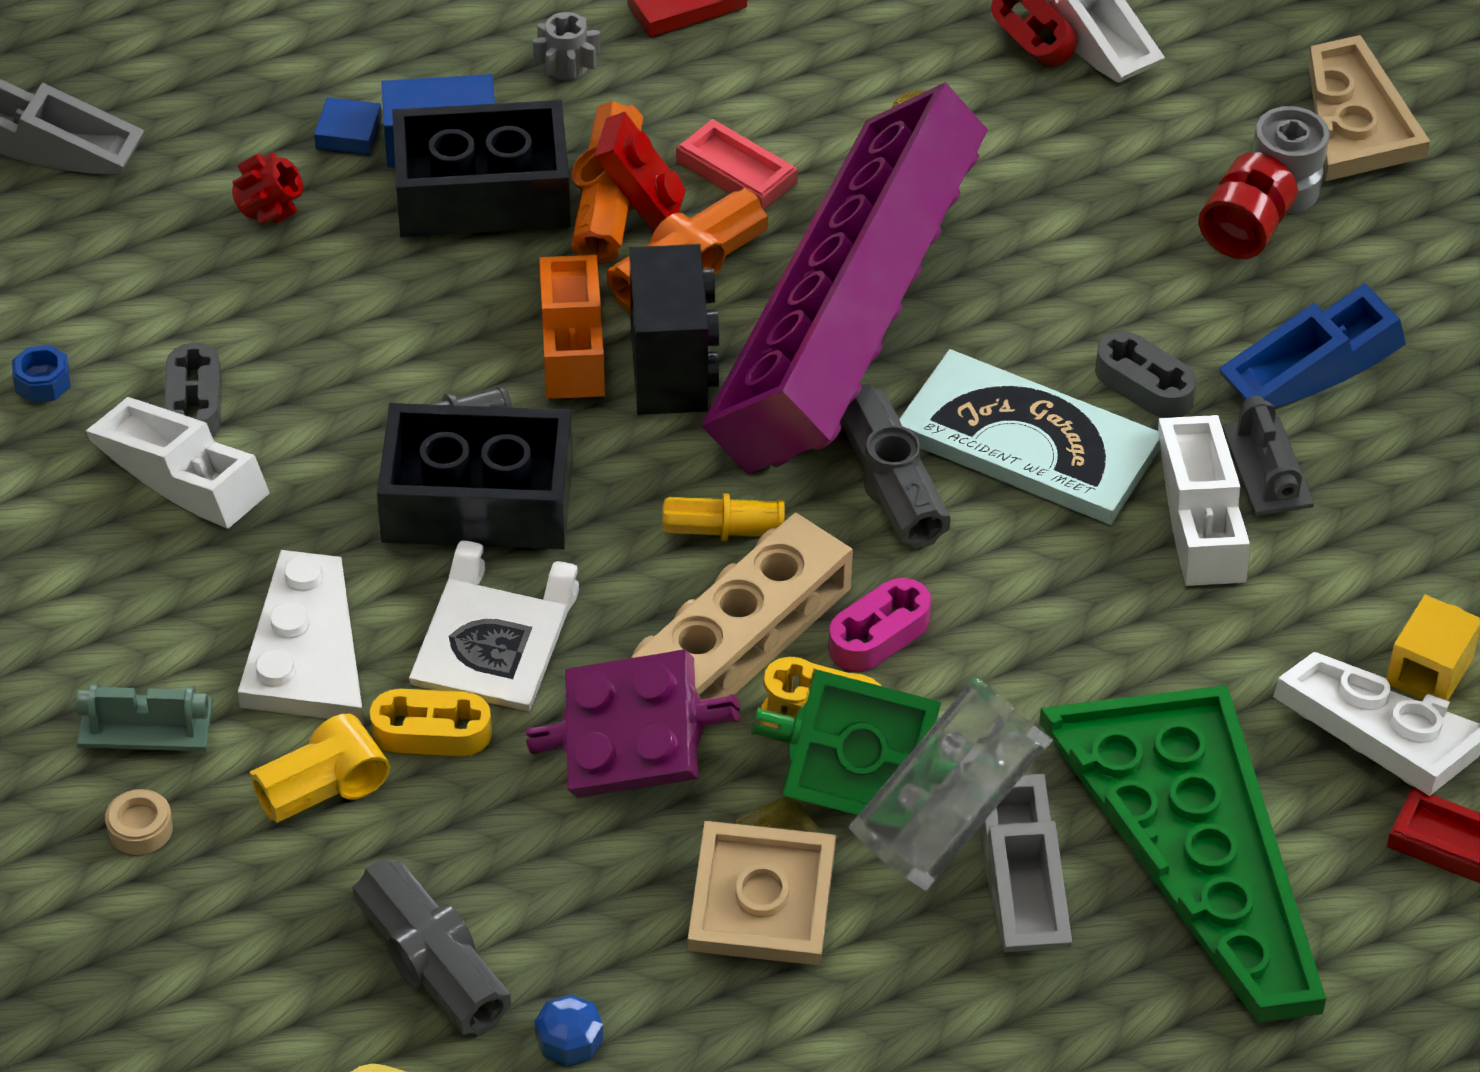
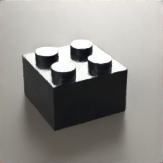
[629,244,719,415]

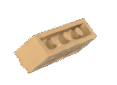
[631,512,853,700]

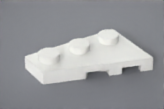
[1273,652,1480,796]

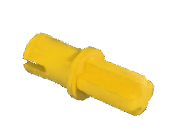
[662,493,785,542]

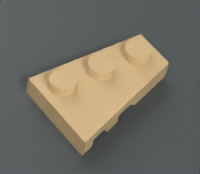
[1308,35,1430,181]

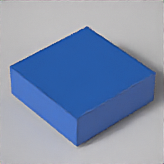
[314,97,382,155]

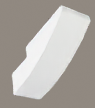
[1046,0,1165,83]
[86,397,270,529]
[1158,415,1250,586]

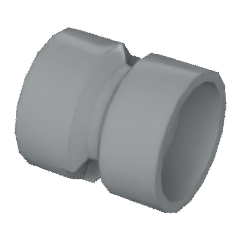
[1253,106,1330,214]

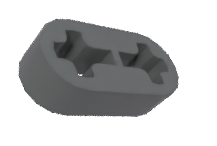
[1095,331,1197,418]
[164,343,222,438]

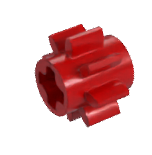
[232,152,303,225]

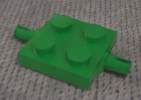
[751,668,972,828]

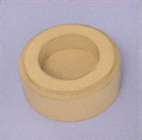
[105,789,173,855]

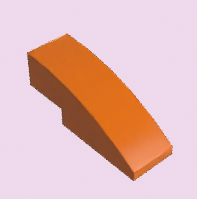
[539,255,605,399]

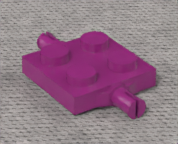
[526,649,740,798]

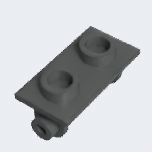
[1222,396,1314,516]

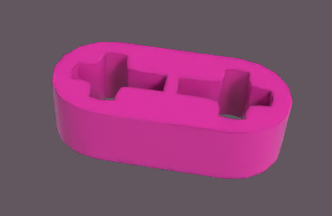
[828,578,931,672]

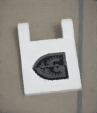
[409,540,579,712]

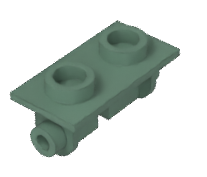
[76,684,213,751]

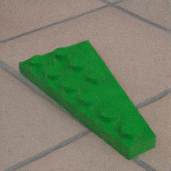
[1039,685,1326,1023]

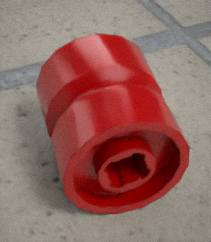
[1198,152,1298,259]

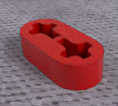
[991,0,1078,67]

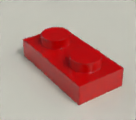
[594,112,686,232]

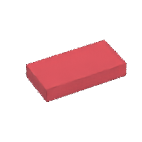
[676,119,798,210]

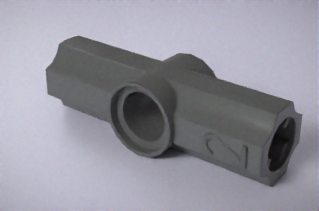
[839,383,951,549]
[352,858,511,1036]

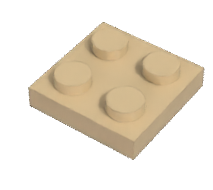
[687,821,836,966]

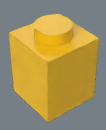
[1387,594,1480,701]

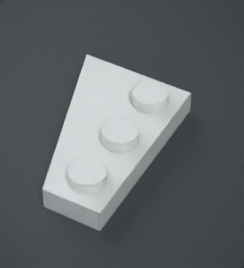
[238,550,364,723]

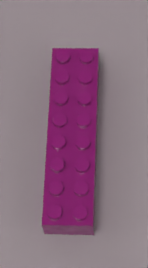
[701,82,988,474]

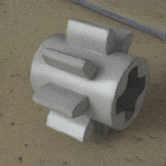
[532,12,600,81]

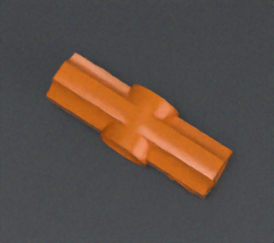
[571,101,644,264]
[607,188,768,312]

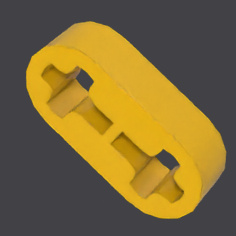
[370,689,492,757]

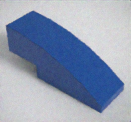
[1219,283,1406,407]

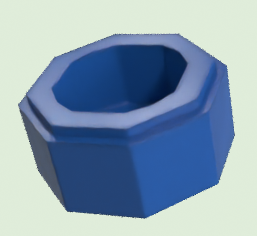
[12,345,71,403]
[535,994,603,1066]

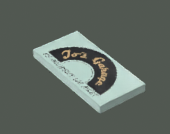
[899,349,1161,525]

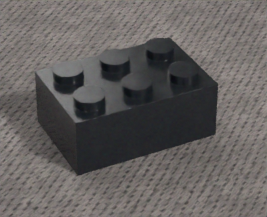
[392,100,571,237]
[377,403,573,550]

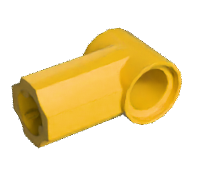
[249,714,390,823]

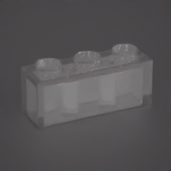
[848,676,1053,891]

